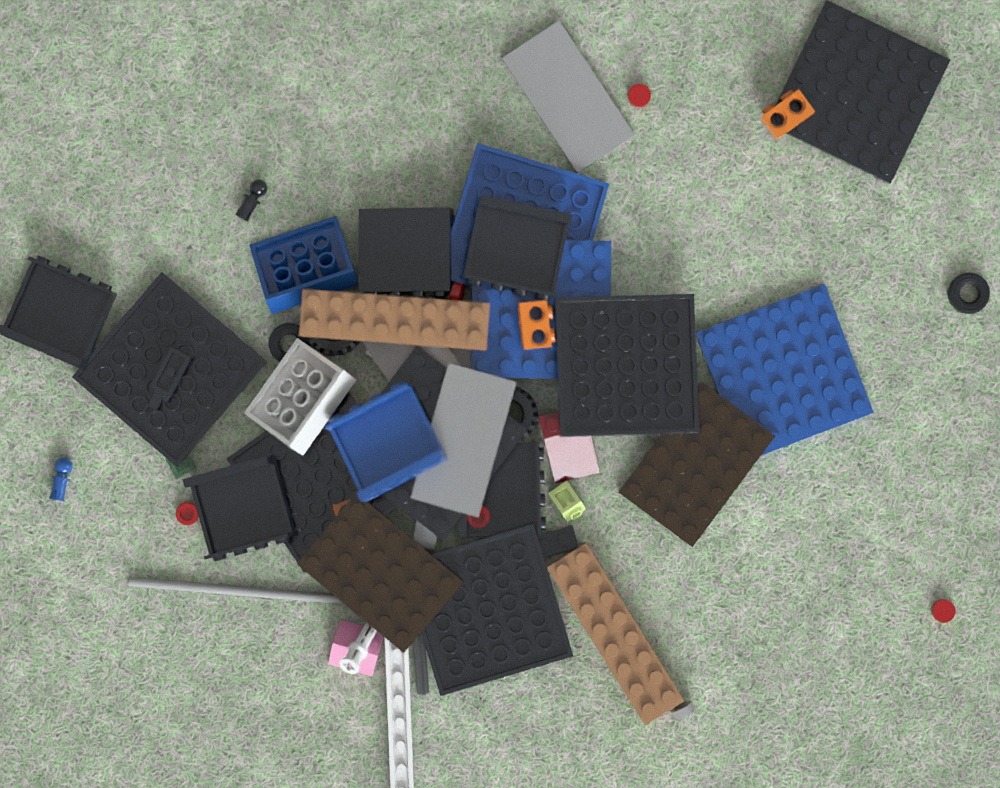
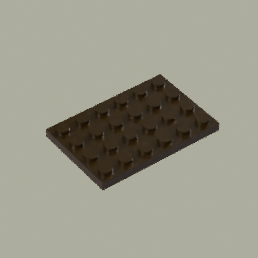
[619,381,775,547]
[297,492,464,653]

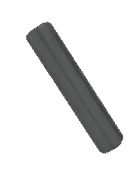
[413,633,429,695]

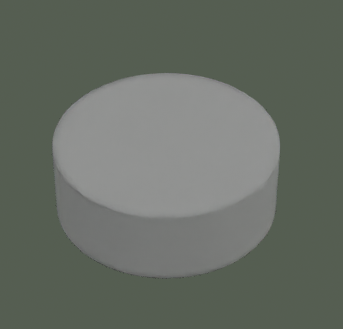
[671,701,695,719]

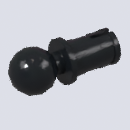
[235,179,268,222]

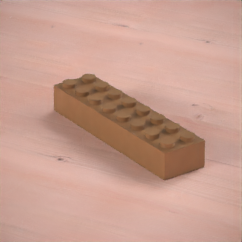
[299,289,490,351]
[547,542,684,725]

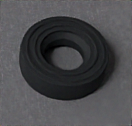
[948,273,990,314]
[269,323,310,362]

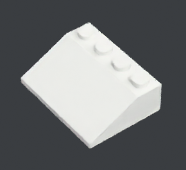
[244,338,356,455]

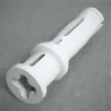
[339,622,377,674]

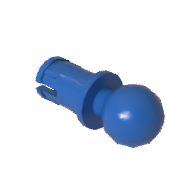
[49,457,73,501]

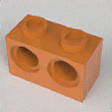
[760,89,815,141]
[517,300,555,350]

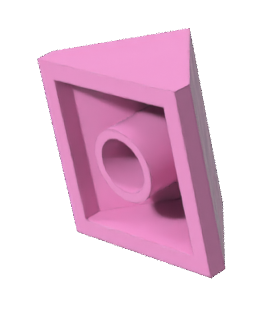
[328,619,384,676]

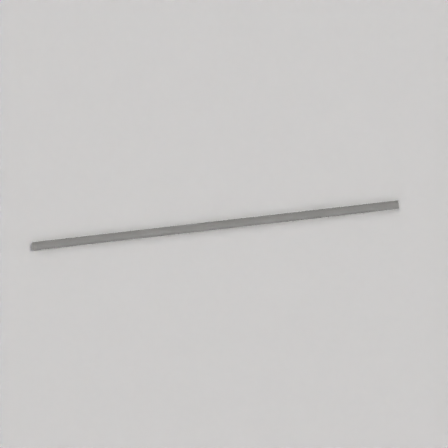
[128,577,344,604]

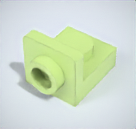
[548,481,586,522]

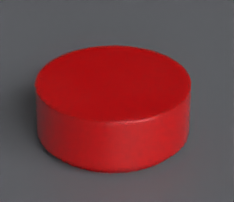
[628,84,651,108]
[450,282,465,301]
[176,502,199,525]
[467,506,490,528]
[931,599,956,623]

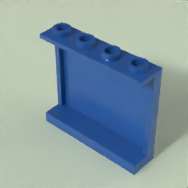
[325,382,448,502]

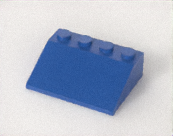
[249,216,359,314]

